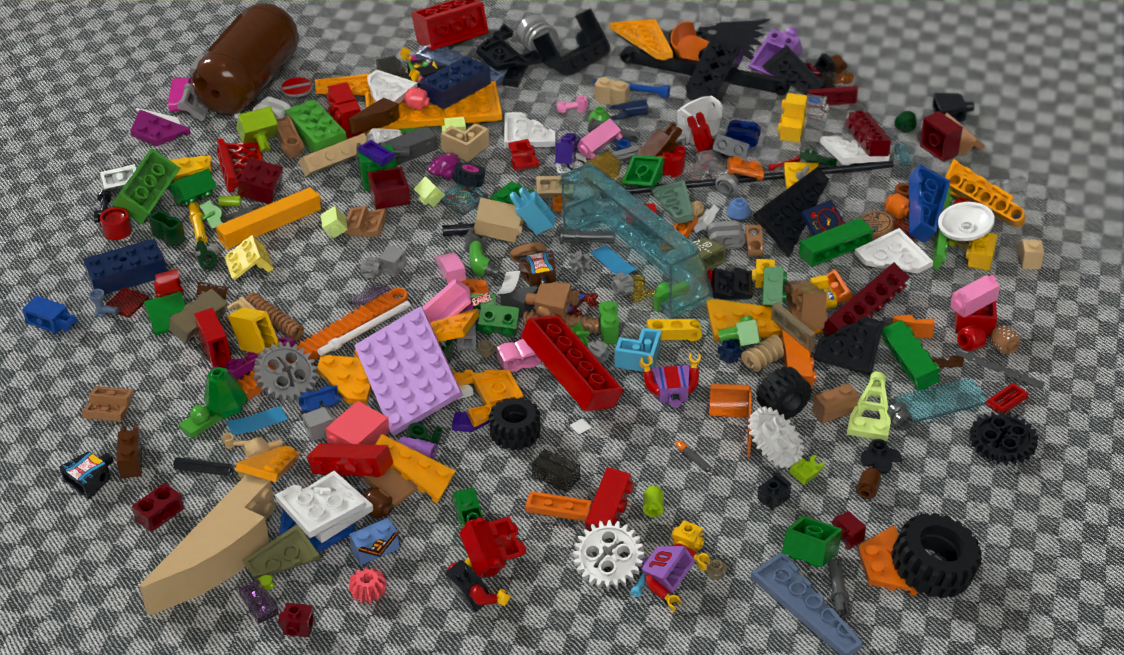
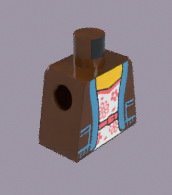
[519,251,556,287]

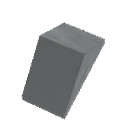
[500,286,538,317]

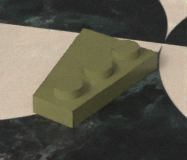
[243,525,322,580]

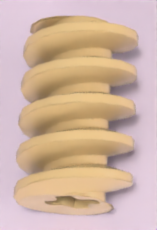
[741,335,784,372]

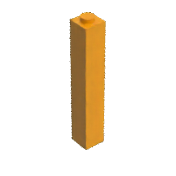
[216,187,322,249]

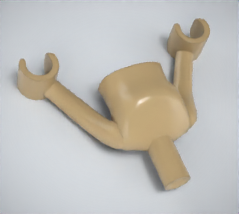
[222,433,283,479]

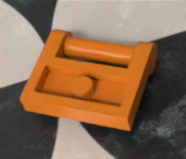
[727,156,765,181]

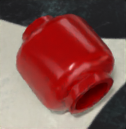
[957,325,987,352]

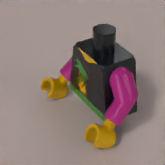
[400,47,446,88]

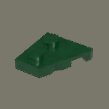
[799,149,837,166]

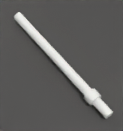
[317,301,411,356]

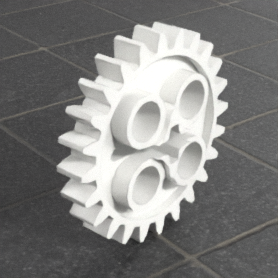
[748,406,804,469]
[573,520,644,590]

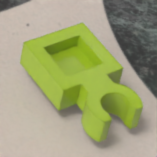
[789,455,825,485]

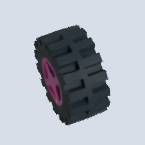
[452,162,485,188]

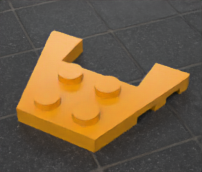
[451,369,524,427]

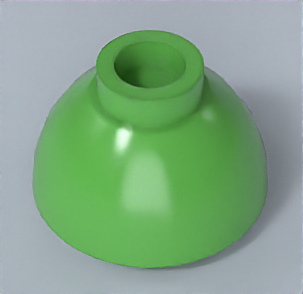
[588,106,611,124]

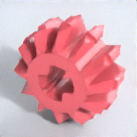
[349,567,387,604]

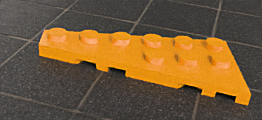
[609,19,673,60]
[705,298,824,341]

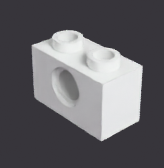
[100,164,136,191]

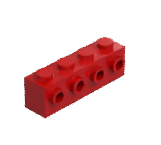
[306,443,394,477]

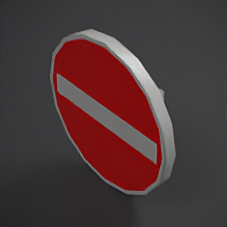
[280,77,313,97]

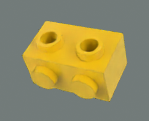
[965,233,998,271]

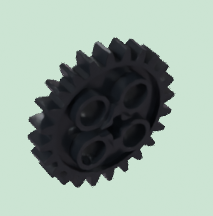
[969,411,1038,466]

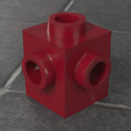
[278,603,315,638]

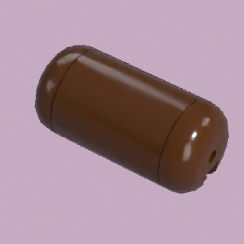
[192,3,299,115]

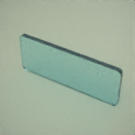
[894,378,987,423]

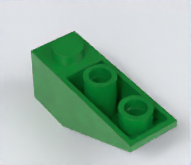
[452,487,483,529]

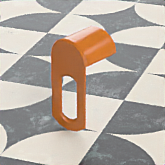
[670,21,709,61]
[709,383,751,458]

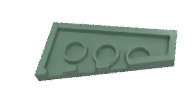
[650,180,695,224]

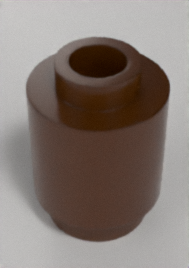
[856,468,882,499]

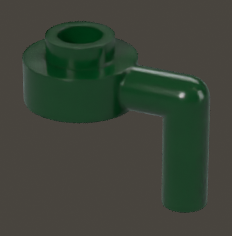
[195,240,217,270]
[406,423,443,446]

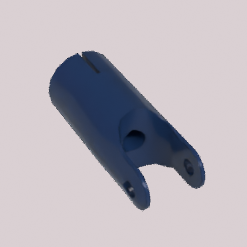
[610,99,648,120]

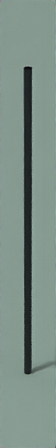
[602,161,893,197]

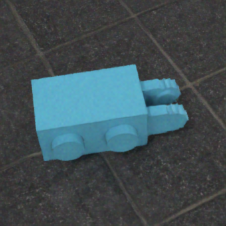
[510,187,556,235]

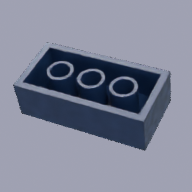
[420,56,491,109]
[83,238,167,295]

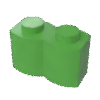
[599,301,620,345]

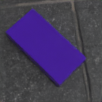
[358,140,395,166]

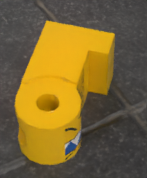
[810,275,837,309]

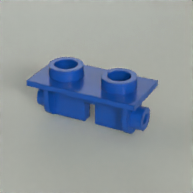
[298,385,341,413]

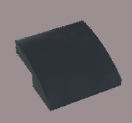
[712,267,753,300]

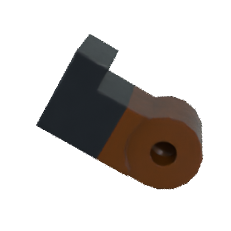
[815,53,847,76]

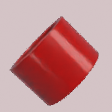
[100,207,132,240]

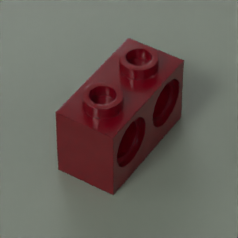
[132,483,184,533]

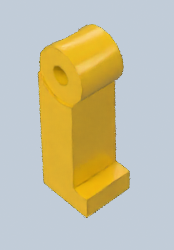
[646,319,703,341]

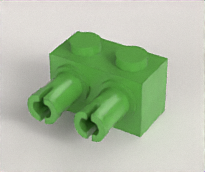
[718,315,762,346]

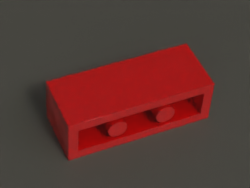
[585,467,635,532]

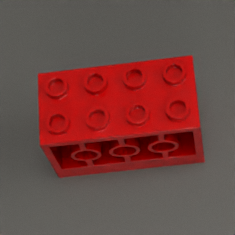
[411,0,489,50]

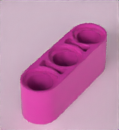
[168,78,191,112]

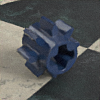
[717,340,742,364]

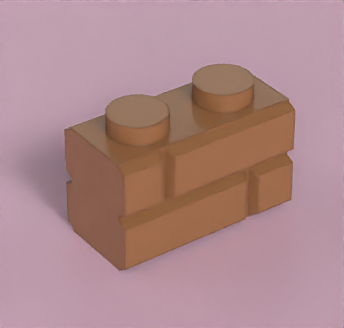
[812,383,859,423]

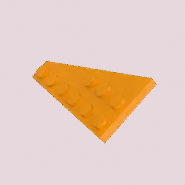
[355,308,479,357]

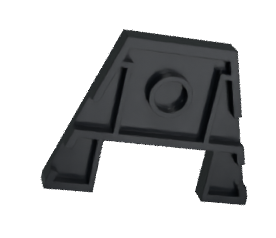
[476,24,544,71]

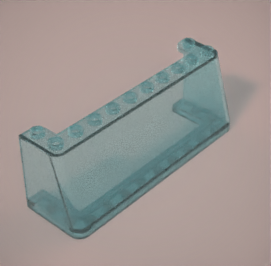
[561,163,713,319]

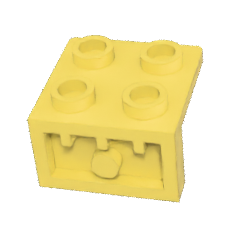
[224,235,274,280]

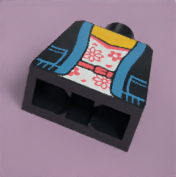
[59,452,114,499]

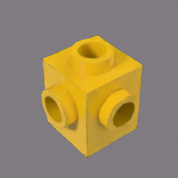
[752,259,775,288]
[671,520,704,553]

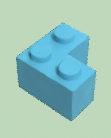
[615,327,662,372]

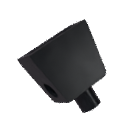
[932,93,975,122]

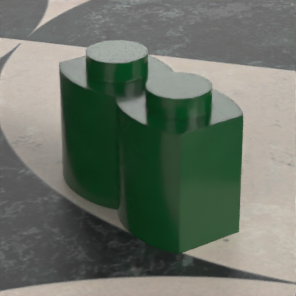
[148,210,186,246]

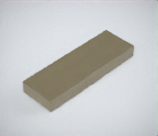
[771,302,816,351]

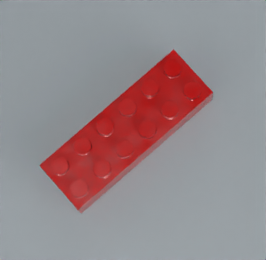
[521,315,624,412]

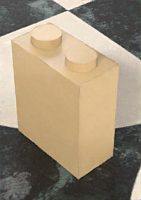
[474,197,523,243]

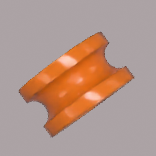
[552,196,568,212]

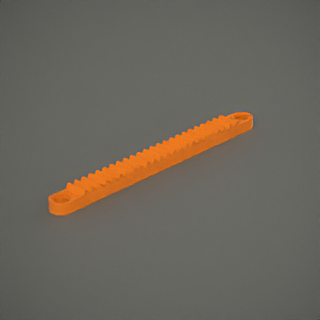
[237,288,408,403]

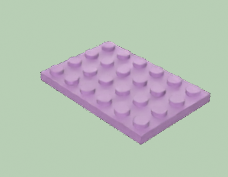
[354,306,463,436]

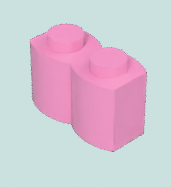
[497,339,541,372]

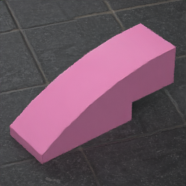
[435,253,466,284]

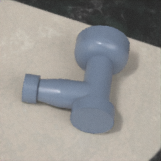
[89,289,119,317]

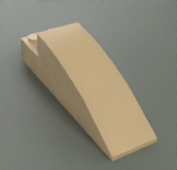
[139,474,276,616]

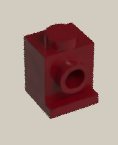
[832,511,866,550]

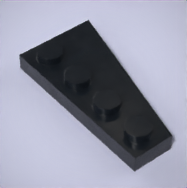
[762,45,826,94]

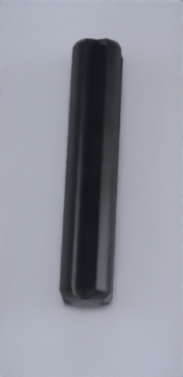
[173,457,234,476]

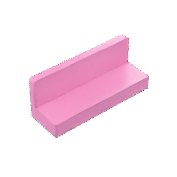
[422,278,471,322]

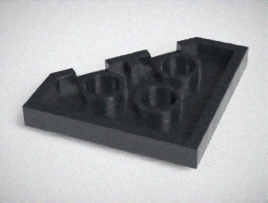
[814,317,884,376]

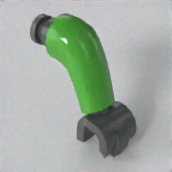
[464,228,501,279]

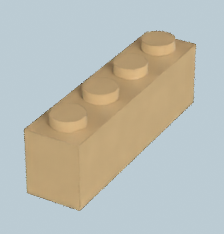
[298,133,368,177]

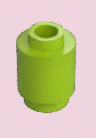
[642,486,664,517]

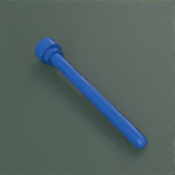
[593,78,670,99]

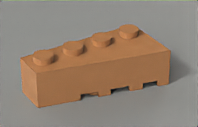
[784,280,828,329]

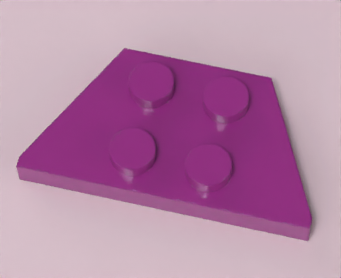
[130,110,191,146]

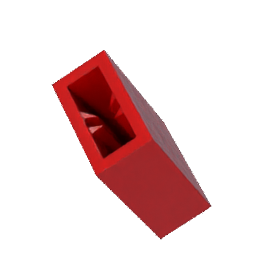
[194,308,231,368]

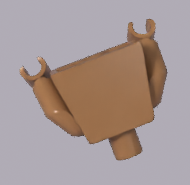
[526,281,580,327]

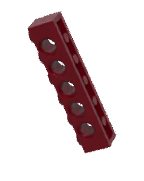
[821,262,910,336]

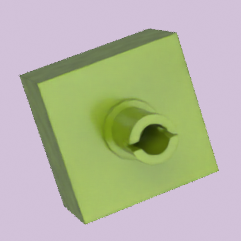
[236,106,278,153]

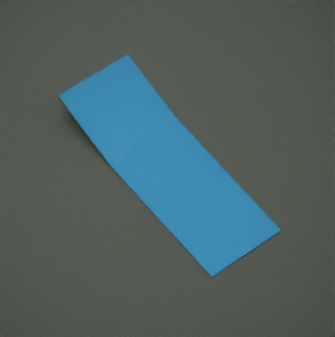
[590,245,637,275]
[226,406,288,435]

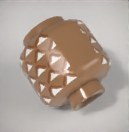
[990,325,1020,354]

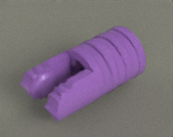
[398,437,438,460]

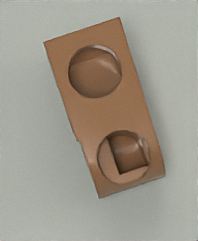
[745,225,763,257]

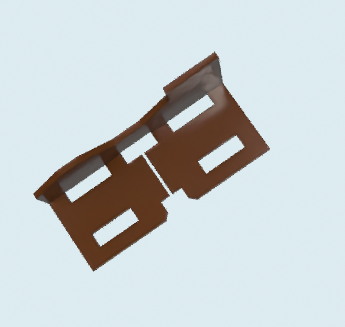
[196,282,230,300]
[932,355,964,369]

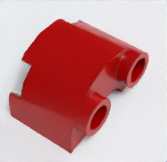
[508,139,540,171]
[657,145,686,178]
[153,269,184,298]
[488,516,526,562]

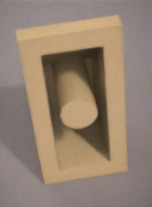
[1017,240,1044,269]

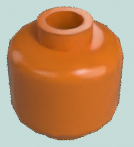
[884,193,909,220]

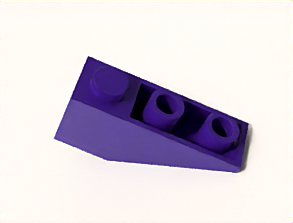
[555,133,580,165]

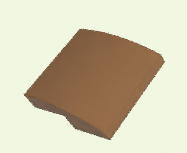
[344,206,388,237]
[82,386,134,422]
[364,467,418,508]

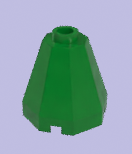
[204,367,248,418]

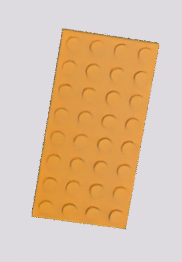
[365,81,502,132]

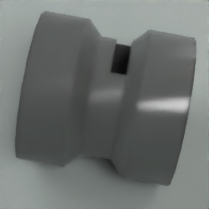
[887,402,914,431]

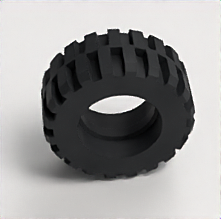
[891,513,982,598]

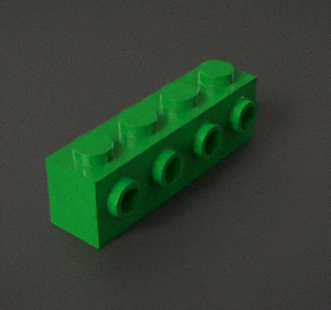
[799,218,873,267]
[882,320,941,391]

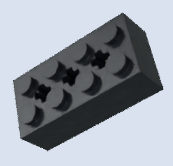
[686,37,743,106]

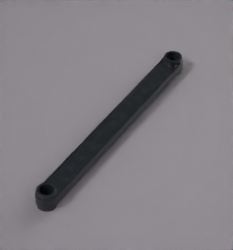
[620,46,790,96]

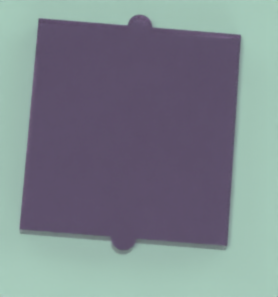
[347,285,389,305]

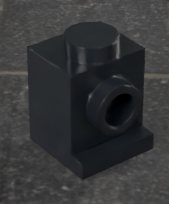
[757,472,791,510]

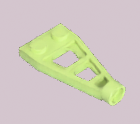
[847,372,891,441]

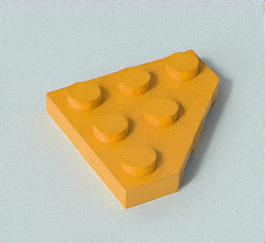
[317,355,372,405]

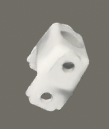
[677,96,723,145]

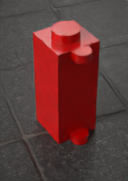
[459,517,505,578]

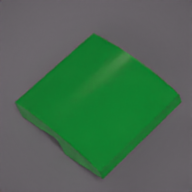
[144,292,186,336]

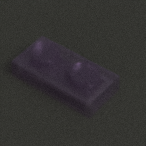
[238,580,279,624]

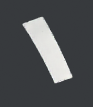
[496,271,520,294]

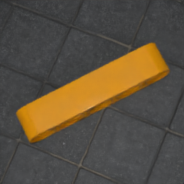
[947,172,1026,227]

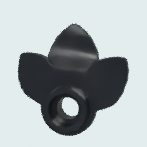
[861,439,902,474]

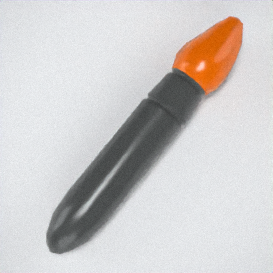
[675,441,711,472]

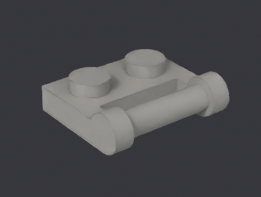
[177,83,209,122]

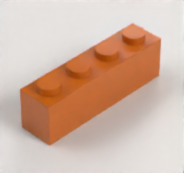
[780,328,817,389]

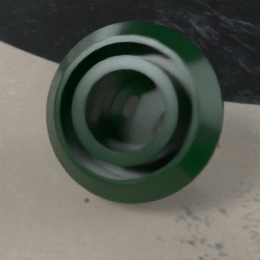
[894,111,917,133]

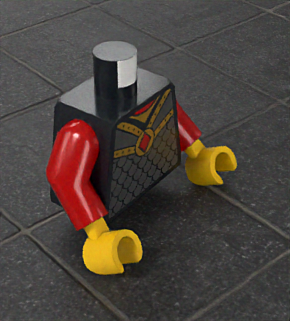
[445,557,511,613]

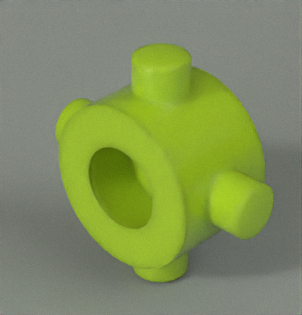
[257,575,275,591]

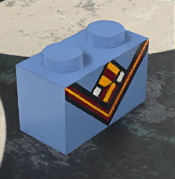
[349,518,400,566]

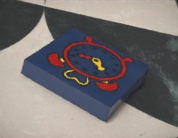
[800,200,845,236]

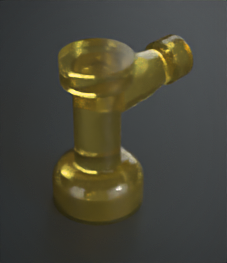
[631,275,656,302]

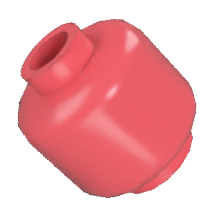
[404,87,430,111]

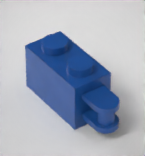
[22,295,78,334]

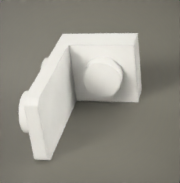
[366,128,402,144]

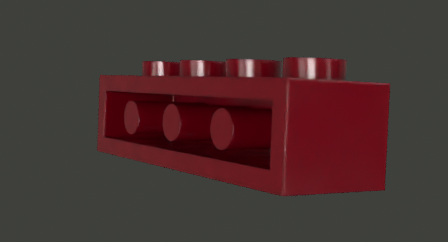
[846,110,891,156]

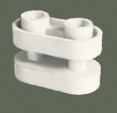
[253,96,291,119]

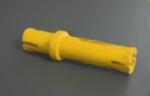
[188,202,207,243]

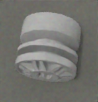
[516,14,558,53]

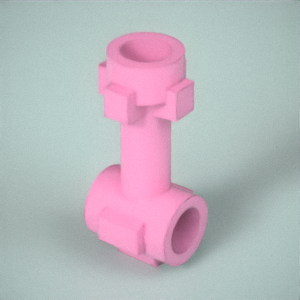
[556,96,588,114]

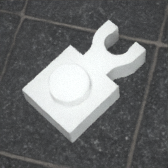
[694,205,719,233]

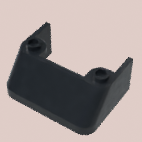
[532,8,610,76]

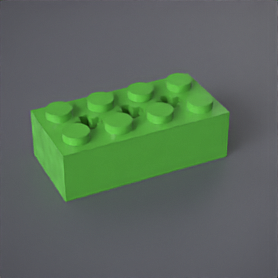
[285,99,347,153]
[112,148,181,224]

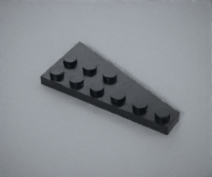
[753,167,829,257]

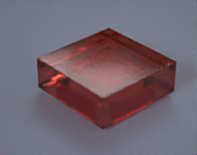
[471,293,492,307]

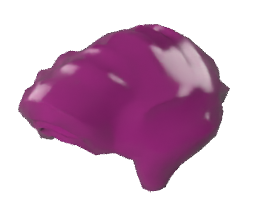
[427,153,460,181]

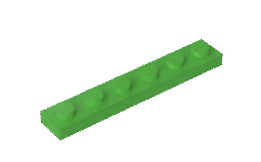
[931,189,953,270]

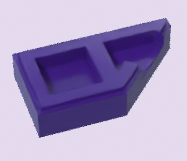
[452,411,490,432]

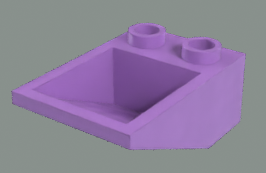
[748,26,803,77]

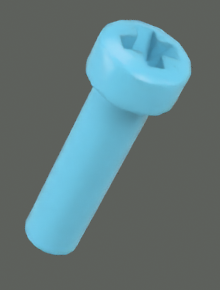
[630,573,646,598]

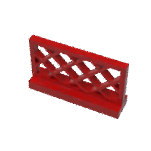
[217,138,263,192]

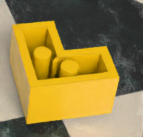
[777,93,807,143]

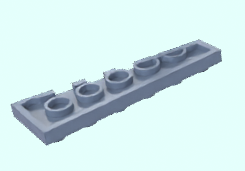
[416,46,505,86]
[751,552,863,655]

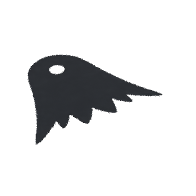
[697,18,771,60]

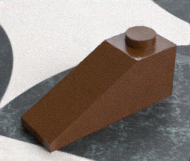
[348,97,400,134]

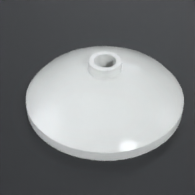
[938,202,995,241]

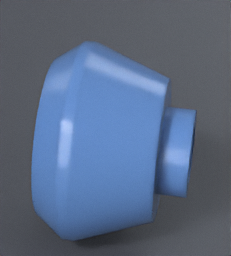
[726,198,751,221]

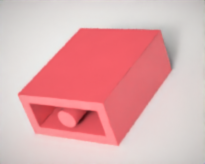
[325,401,390,445]

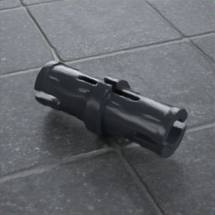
[442,222,475,237]

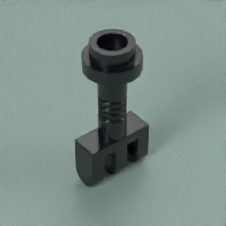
[94,190,111,223]

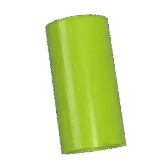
[218,196,241,207]

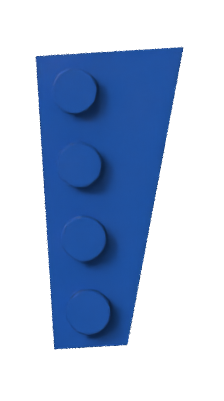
[909,164,950,243]

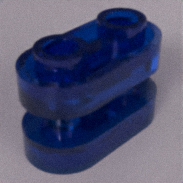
[725,120,761,148]

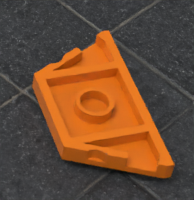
[858,526,917,596]

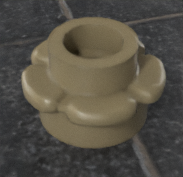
[476,340,496,358]
[706,559,727,580]

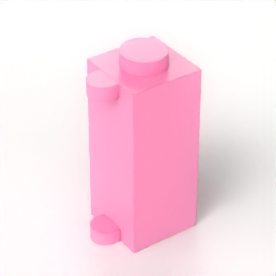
[577,118,623,160]
[950,275,1000,317]

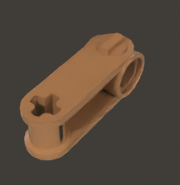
[276,115,305,158]

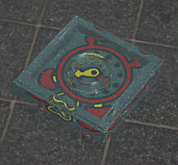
[439,184,488,216]

